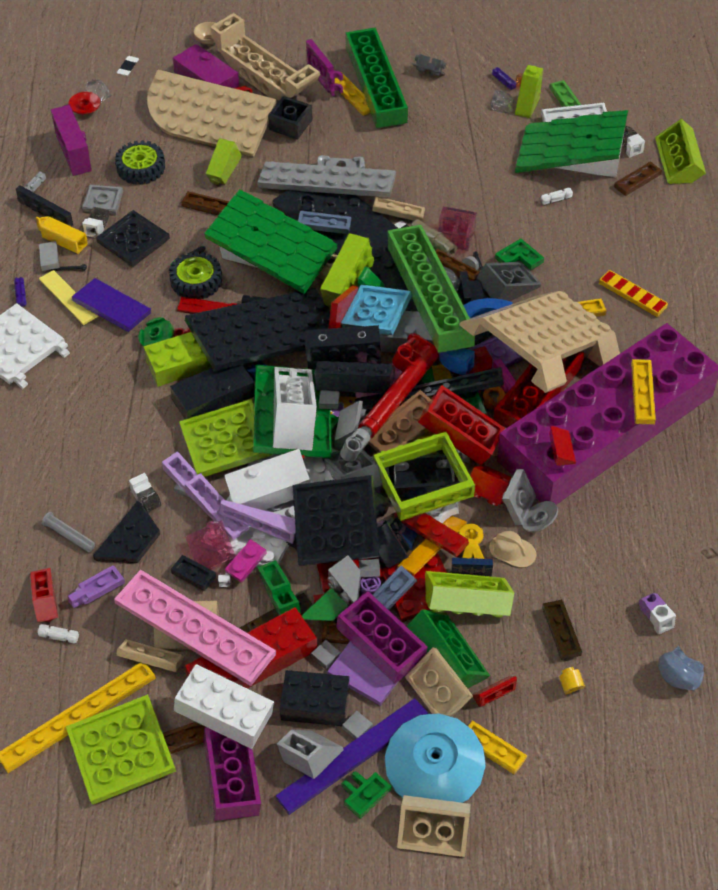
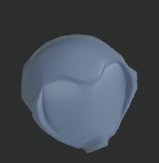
[658,646,704,691]

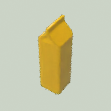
[36,216,88,254]

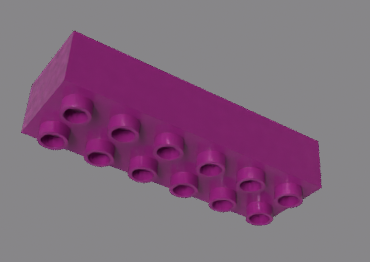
[497,323,718,505]

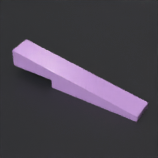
[162,452,249,540]
[219,500,296,544]

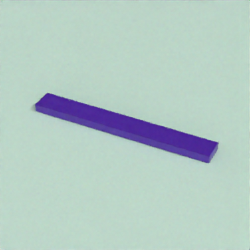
[276,698,428,815]

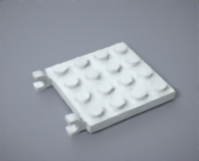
[0,303,70,389]

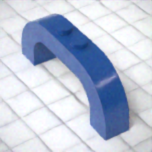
[439,298,513,375]

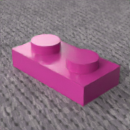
[493,359,516,393]
[225,539,267,583]

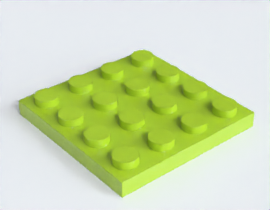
[179,399,272,477]
[66,694,176,805]

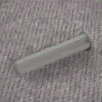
[42,512,95,552]

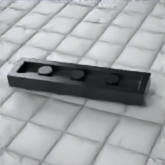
[16,185,73,227]

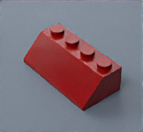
[418,385,505,465]

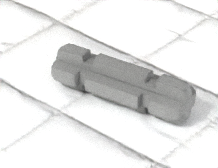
[24,171,46,192]

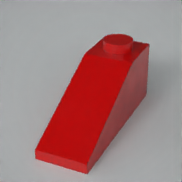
[30,568,58,622]

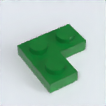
[495,238,544,270]

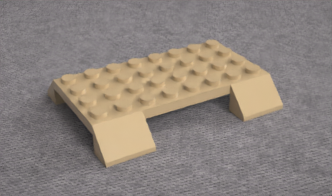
[459,291,620,393]

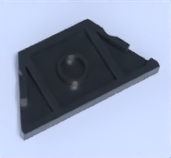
[93,501,160,563]

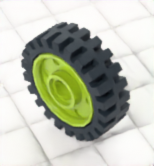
[115,140,165,185]
[169,252,222,299]

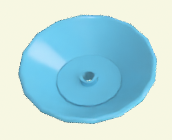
[385,713,486,803]

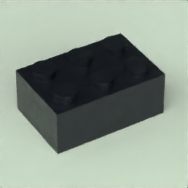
[280,670,350,726]

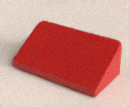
[549,426,576,466]
[472,676,517,707]

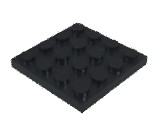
[292,475,380,566]

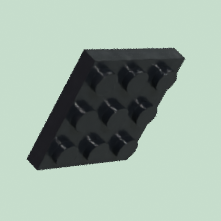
[96,210,170,267]

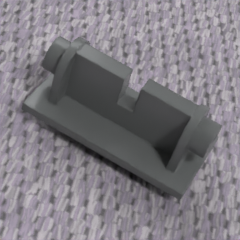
[412,54,446,76]

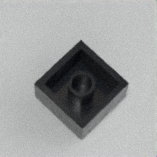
[268,96,312,140]

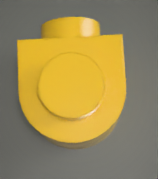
[559,667,586,695]

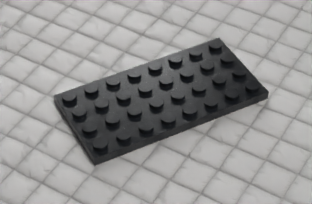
[184,288,330,371]

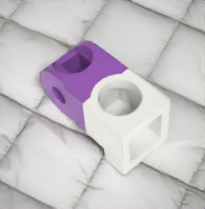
[639,593,676,635]

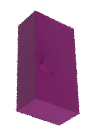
[173,44,239,88]
[51,105,92,176]
[336,591,427,684]
[203,727,261,821]

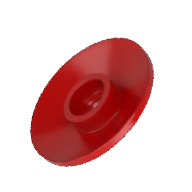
[68,92,101,114]

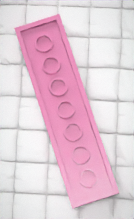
[114,570,276,686]

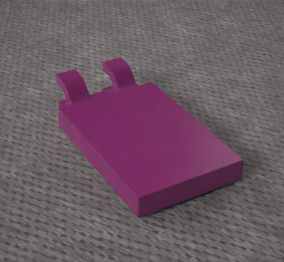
[306,39,343,96]

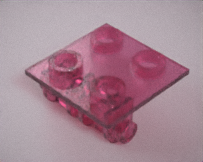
[185,520,236,568]

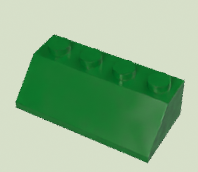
[407,609,490,689]

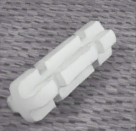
[540,188,573,205]
[38,624,79,643]

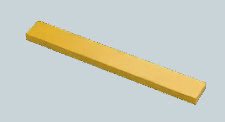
[0,662,156,773]

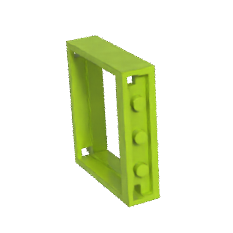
[373,432,475,521]

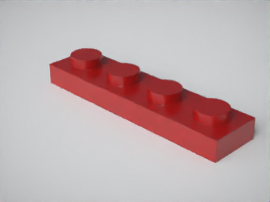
[402,513,469,558]

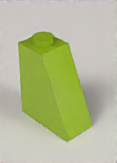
[515,65,543,118]
[206,138,242,185]

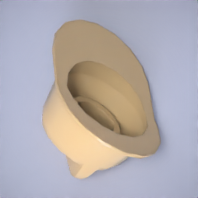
[489,531,536,568]

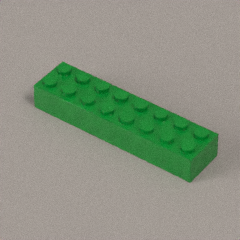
[345,28,408,128]

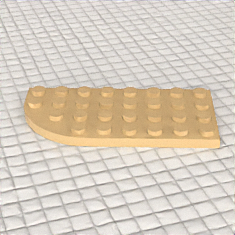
[147,70,277,157]

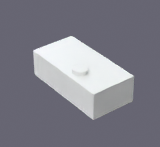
[224,449,311,510]

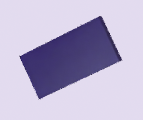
[72,278,151,332]

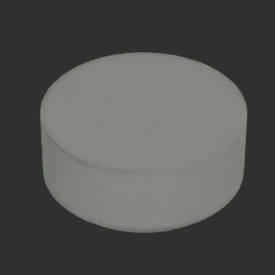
[461,256,479,270]

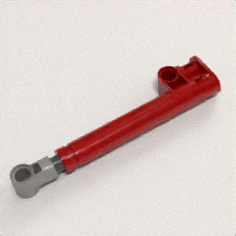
[340,333,439,462]

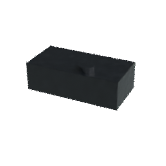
[170,365,255,420]

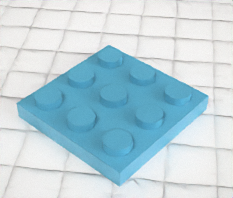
[341,285,412,335]

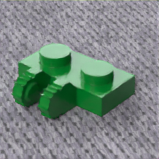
[341,771,392,819]

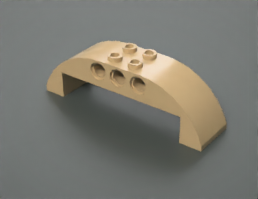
[210,13,320,100]

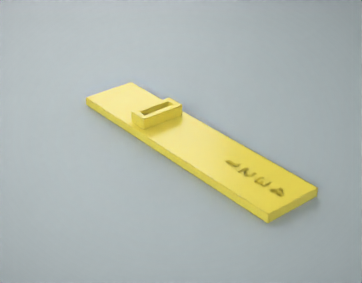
[39,270,98,325]

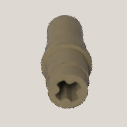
[410,219,457,257]

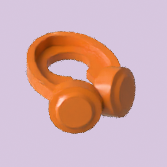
[483,387,505,409]

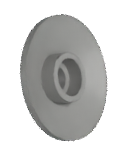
[522,501,558,532]

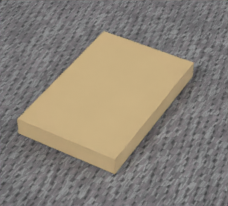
[405,648,473,717]

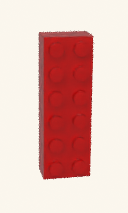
[494,351,584,428]
[185,607,317,689]

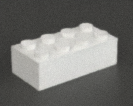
[174,664,274,749]

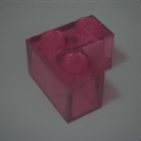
[438,206,477,251]

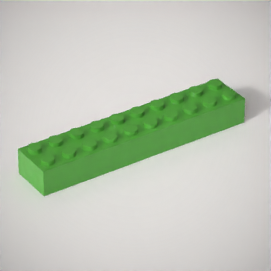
[388,225,475,353]

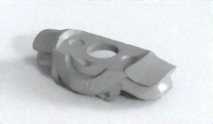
[317,155,365,168]

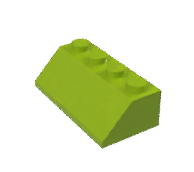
[655,119,706,184]
[425,571,514,617]

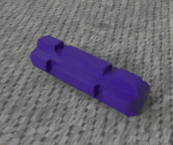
[492,67,517,90]
[14,277,27,307]

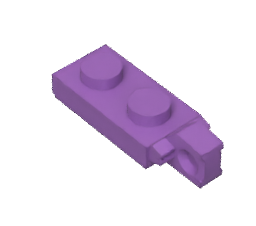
[68,566,125,608]

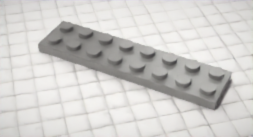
[258,161,396,197]

